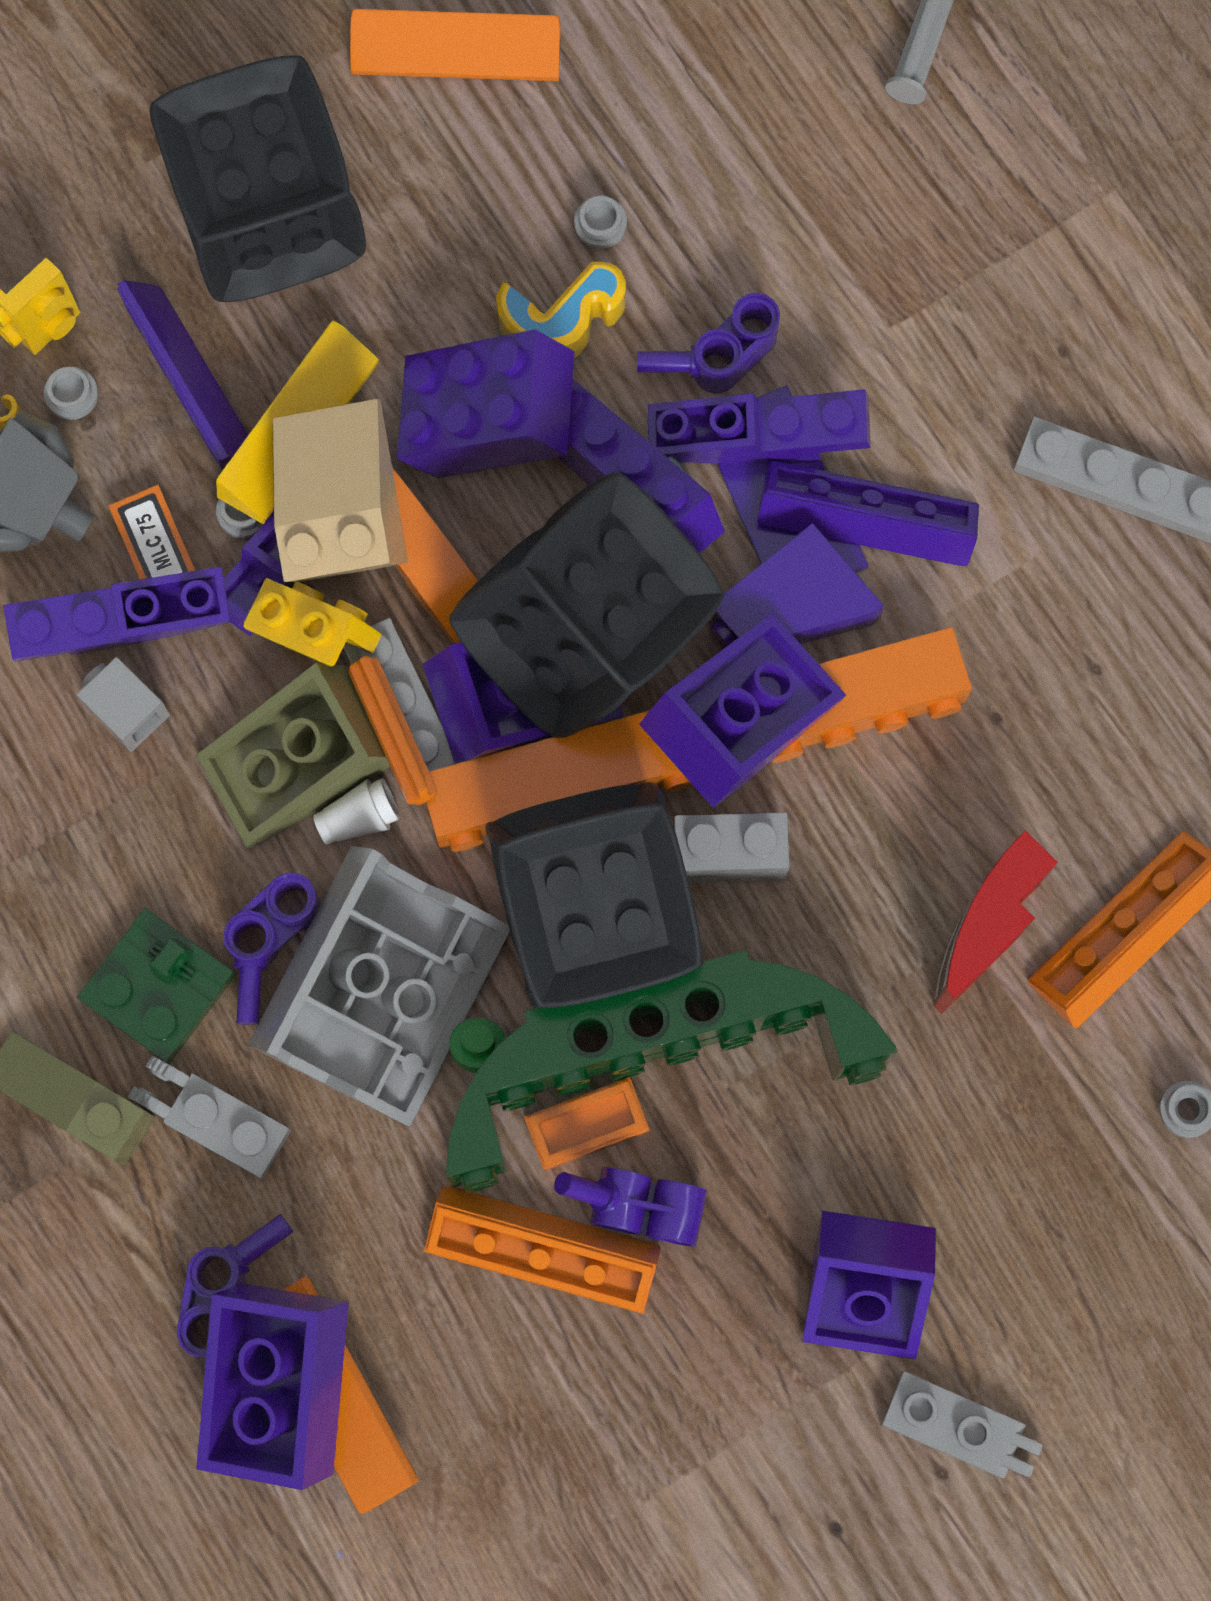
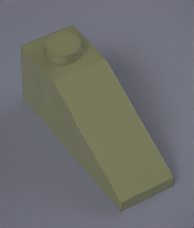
[0,1032,155,1166]

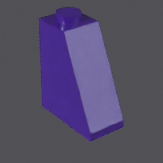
[709,523,883,648]

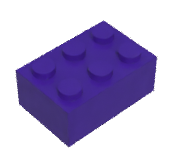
[397,329,575,478]
[196,1284,349,1490]

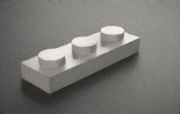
[343,618,454,771]

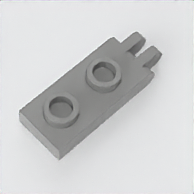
[880,1371,1043,1479]

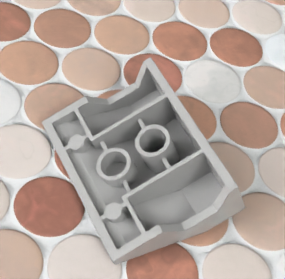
[248,846,510,1127]

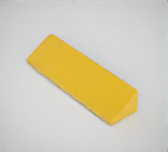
[216,320,379,524]

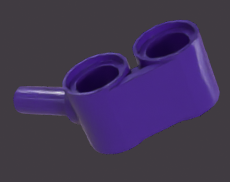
[637,293,780,394]
[223,872,321,1025]
[554,1167,707,1247]
[177,1213,294,1359]

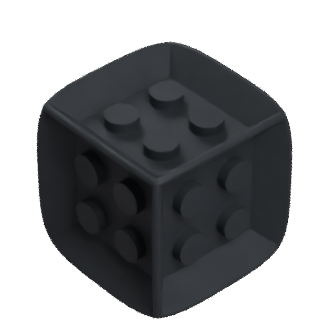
[149,55,366,302]
[449,473,724,738]
[485,782,704,1008]

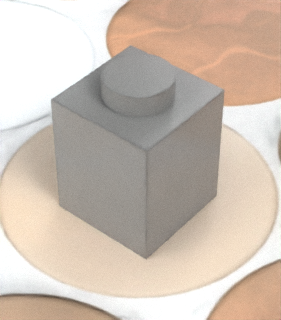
[76,657,170,753]

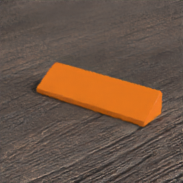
[350,9,561,81]
[1027,830,1211,1029]
[424,1186,661,1314]
[283,1276,419,1514]

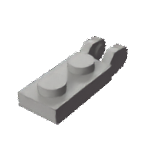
[128,1056,291,1180]

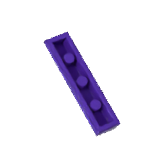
[117,280,248,471]
[757,460,979,566]

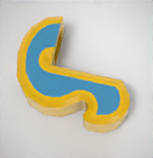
[496,262,626,358]

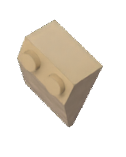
[273,399,408,582]

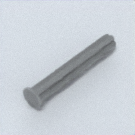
[885,0,954,104]

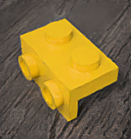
[0,258,81,356]
[244,578,382,666]

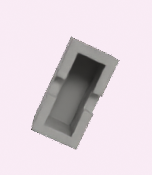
[673,813,789,883]

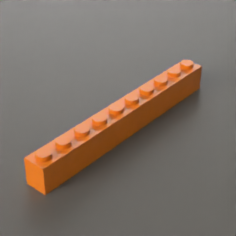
[427,627,972,852]

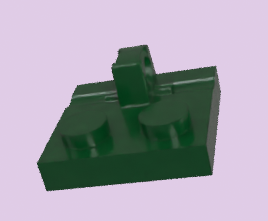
[76,908,236,1065]

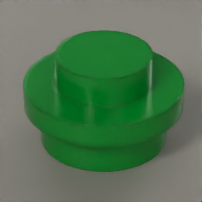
[450,1018,506,1073]

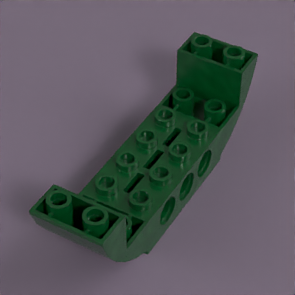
[446,949,897,1193]

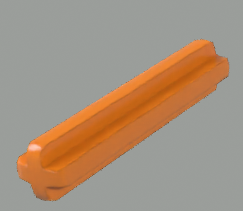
[348,656,437,806]

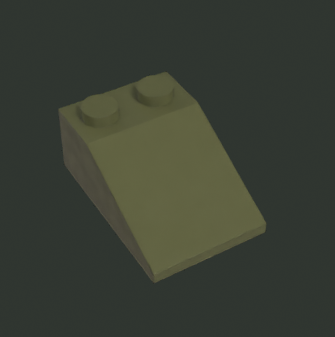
[196,663,390,848]

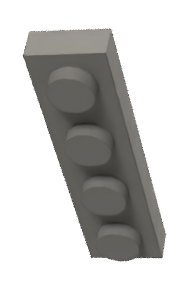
[1013,417,1211,543]

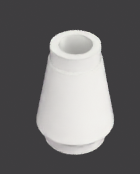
[313,779,400,845]

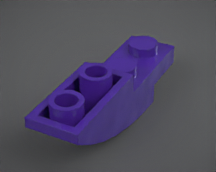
[648,389,871,464]
[3,567,231,662]

